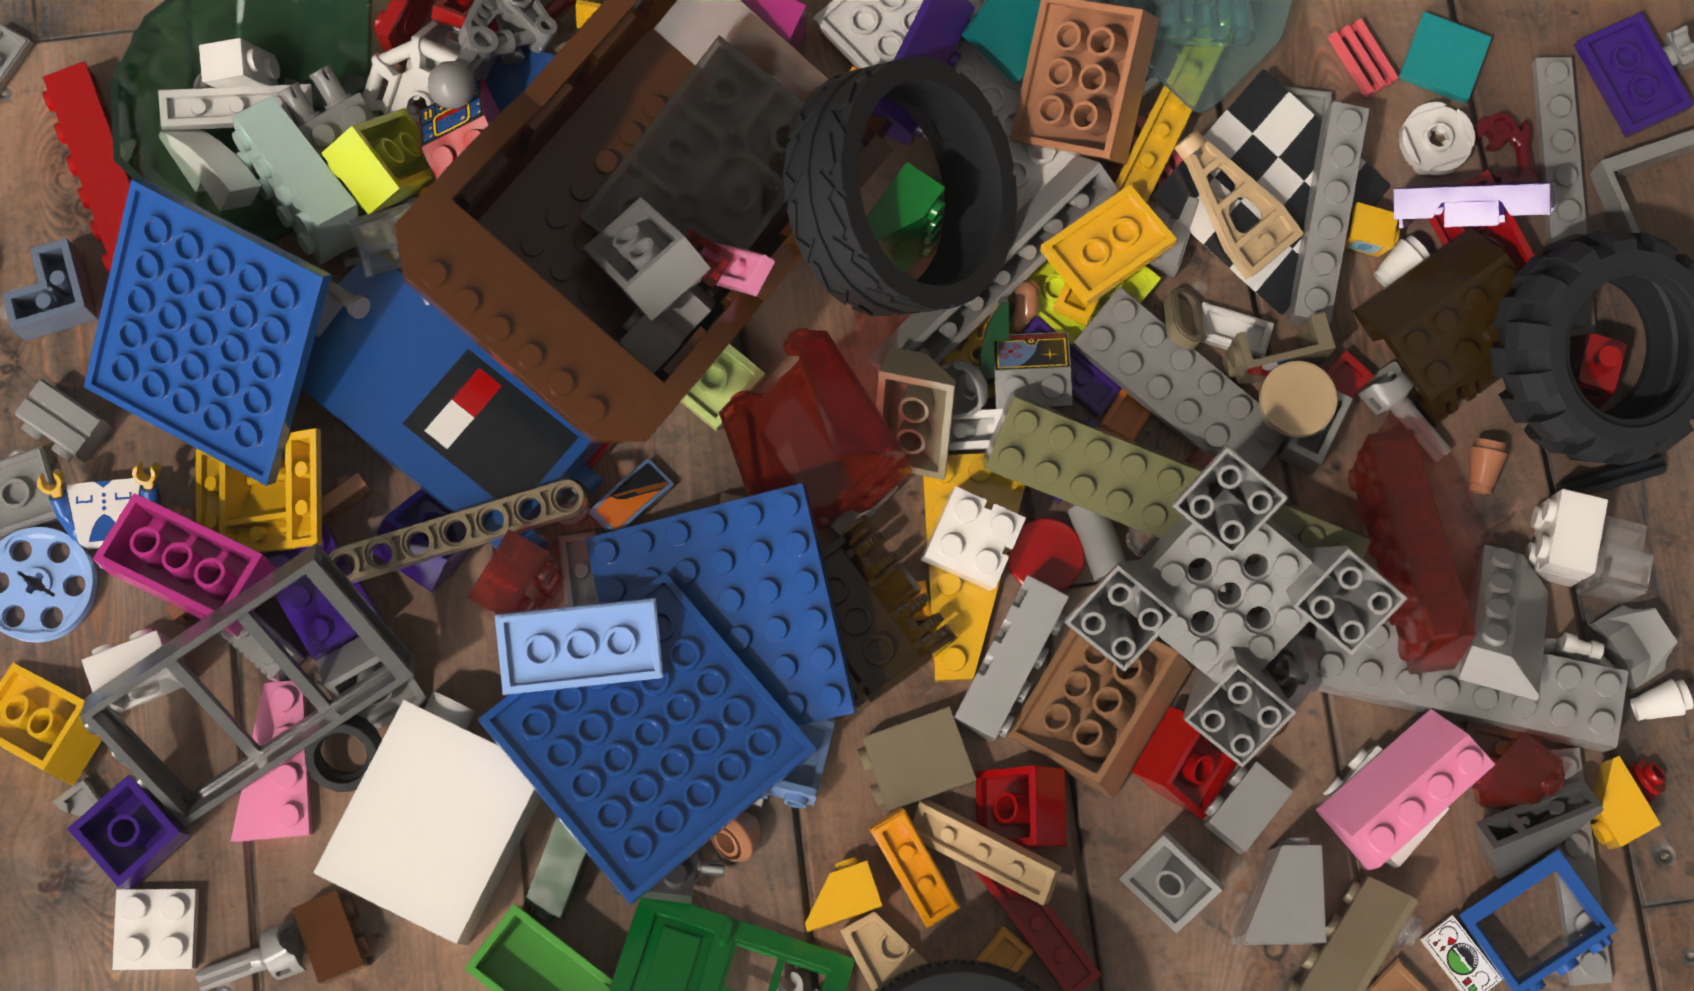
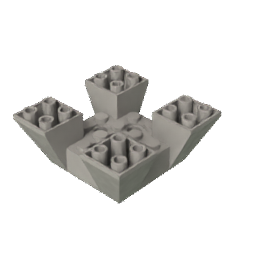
[1064,445,1408,768]

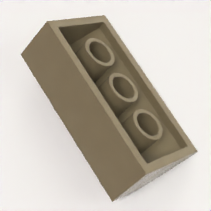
[1284,876,1419,991]

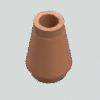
[1468,438,1508,495]

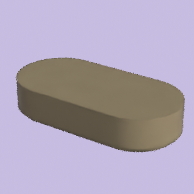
[1163,288,1205,350]

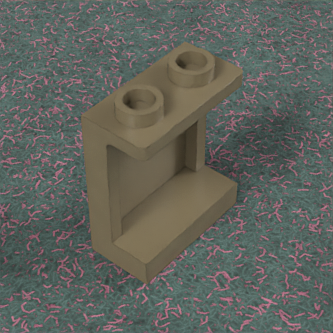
[857,706,976,814]

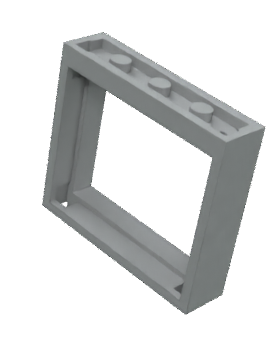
[1589,129,1694,260]

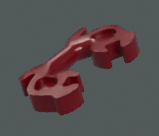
[1474,112,1540,183]

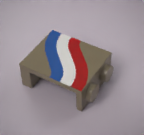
[1222,312,1336,387]

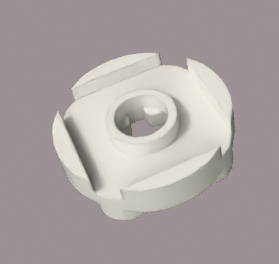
[1399,102,1475,176]

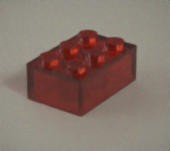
[468,529,563,622]

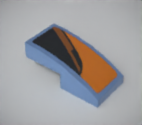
[589,458,674,532]

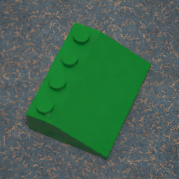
[866,162,946,272]

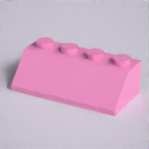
[1315,709,1495,870]

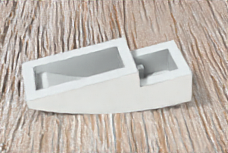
[158,129,261,211]

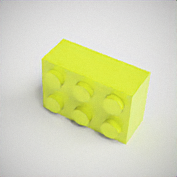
[321,108,436,215]

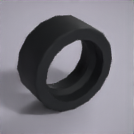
[304,715,382,792]

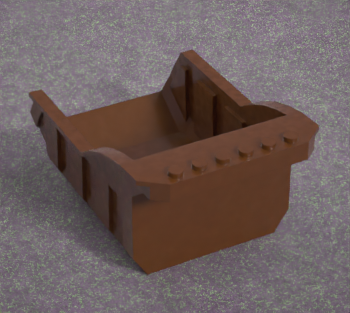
[394,0,894,443]

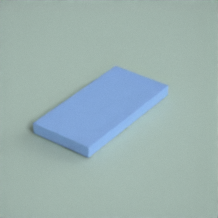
[495,597,663,695]

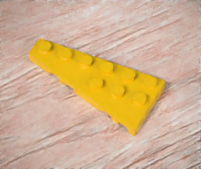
[922,453,1025,682]

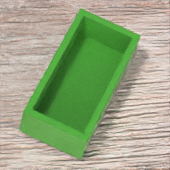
[464,904,613,991]

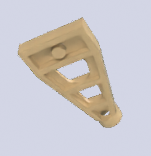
[1174,130,1304,280]

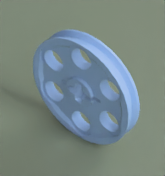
[0,527,98,643]

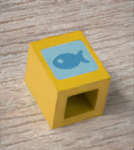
[1344,202,1400,257]

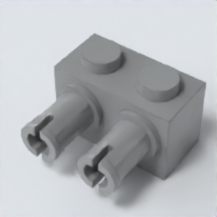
[277,64,374,158]

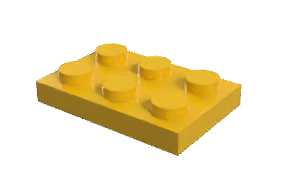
[1040,184,1177,307]

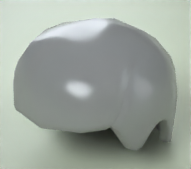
[941,360,988,420]

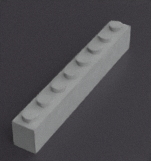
[867,155,1118,372]

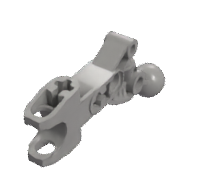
[427,0,557,109]

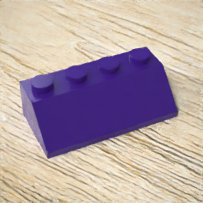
[871,0,975,146]

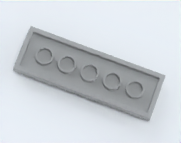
[1071,287,1288,472]

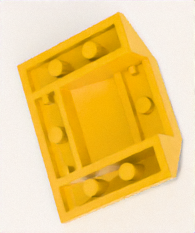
[196,428,322,553]

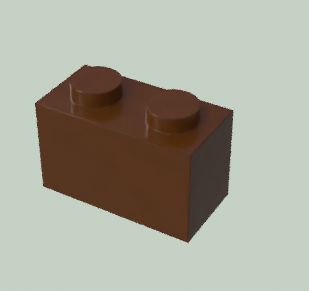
[292,890,373,984]

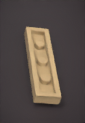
[912,799,1062,906]

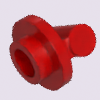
[1627,759,1666,803]

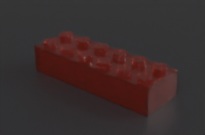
[1348,429,1476,675]

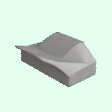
[1588,605,1678,690]

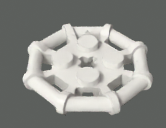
[362,35,459,128]

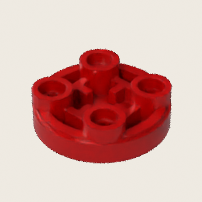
[1007,518,1084,592]

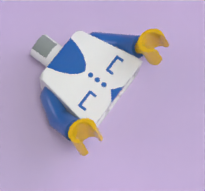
[37,461,162,569]

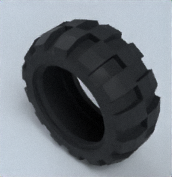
[1489,229,1694,465]

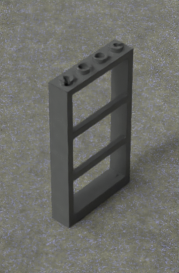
[80,543,415,827]

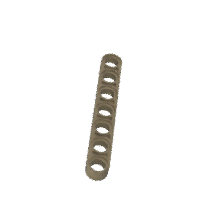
[328,480,587,584]

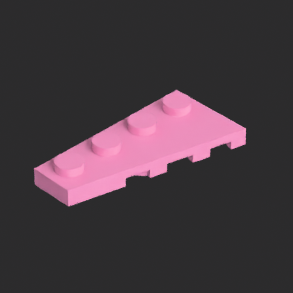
[231,681,312,842]

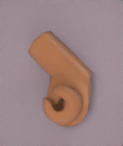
[1009,279,1040,334]

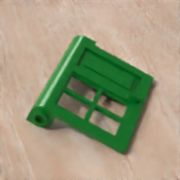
[609,898,855,991]

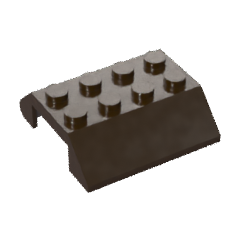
[1352,227,1519,427]
[822,514,957,723]

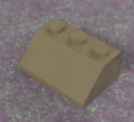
[871,347,956,480]

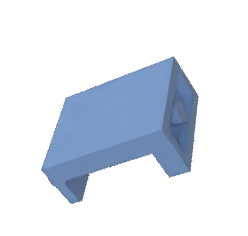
[760,718,836,808]

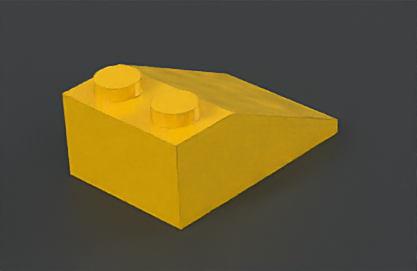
[0,662,102,786]

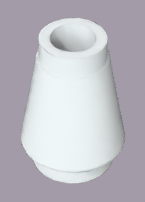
[1373,235,1430,287]
[1630,679,1693,721]

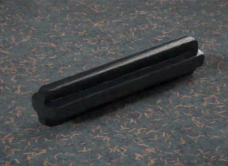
[1556,454,1667,495]

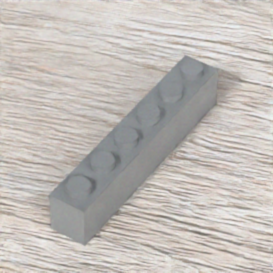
[1285,101,1369,328]

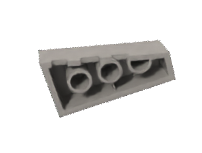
[954,575,1069,743]

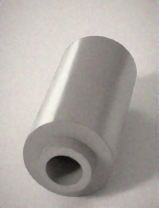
[1067,504,1127,582]

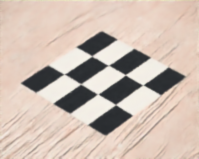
[1152,69,1391,315]

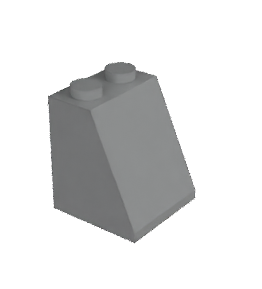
[1232,838,1326,945]

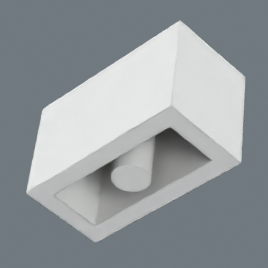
[199,38,280,88]

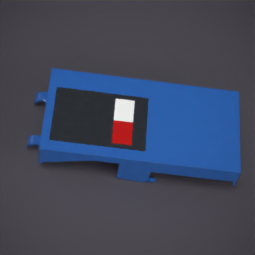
[301,249,604,561]

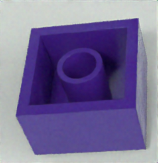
[67,774,192,890]

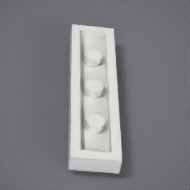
[158,84,313,131]

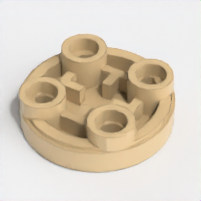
[1259,361,1338,438]

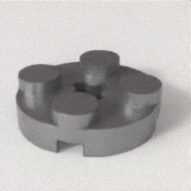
[1267,634,1322,708]

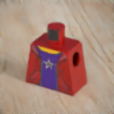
[1570,333,1627,409]

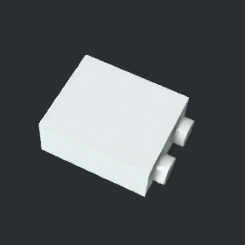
[313,692,542,946]

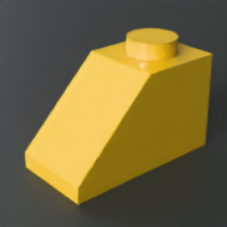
[1591,756,1661,849]
[805,857,882,933]

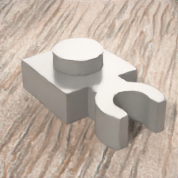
[1662,25,1694,75]

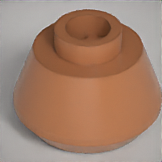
[711,812,760,862]

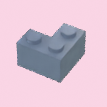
[2,238,98,341]

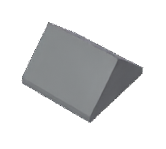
[1119,832,1225,934]

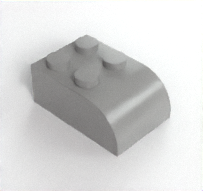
[583,197,711,321]

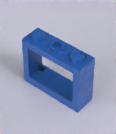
[1457,849,1617,991]

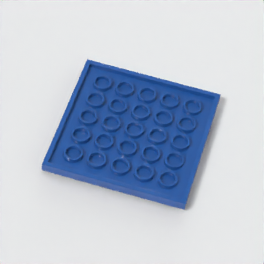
[84,178,332,486]
[585,483,858,726]
[478,572,817,906]

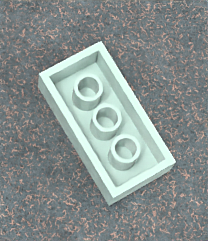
[232,95,359,265]

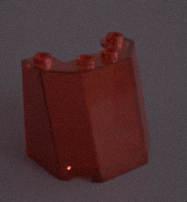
[719,328,913,529]

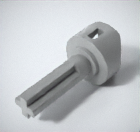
[1358,361,1452,462]
[195,919,307,991]

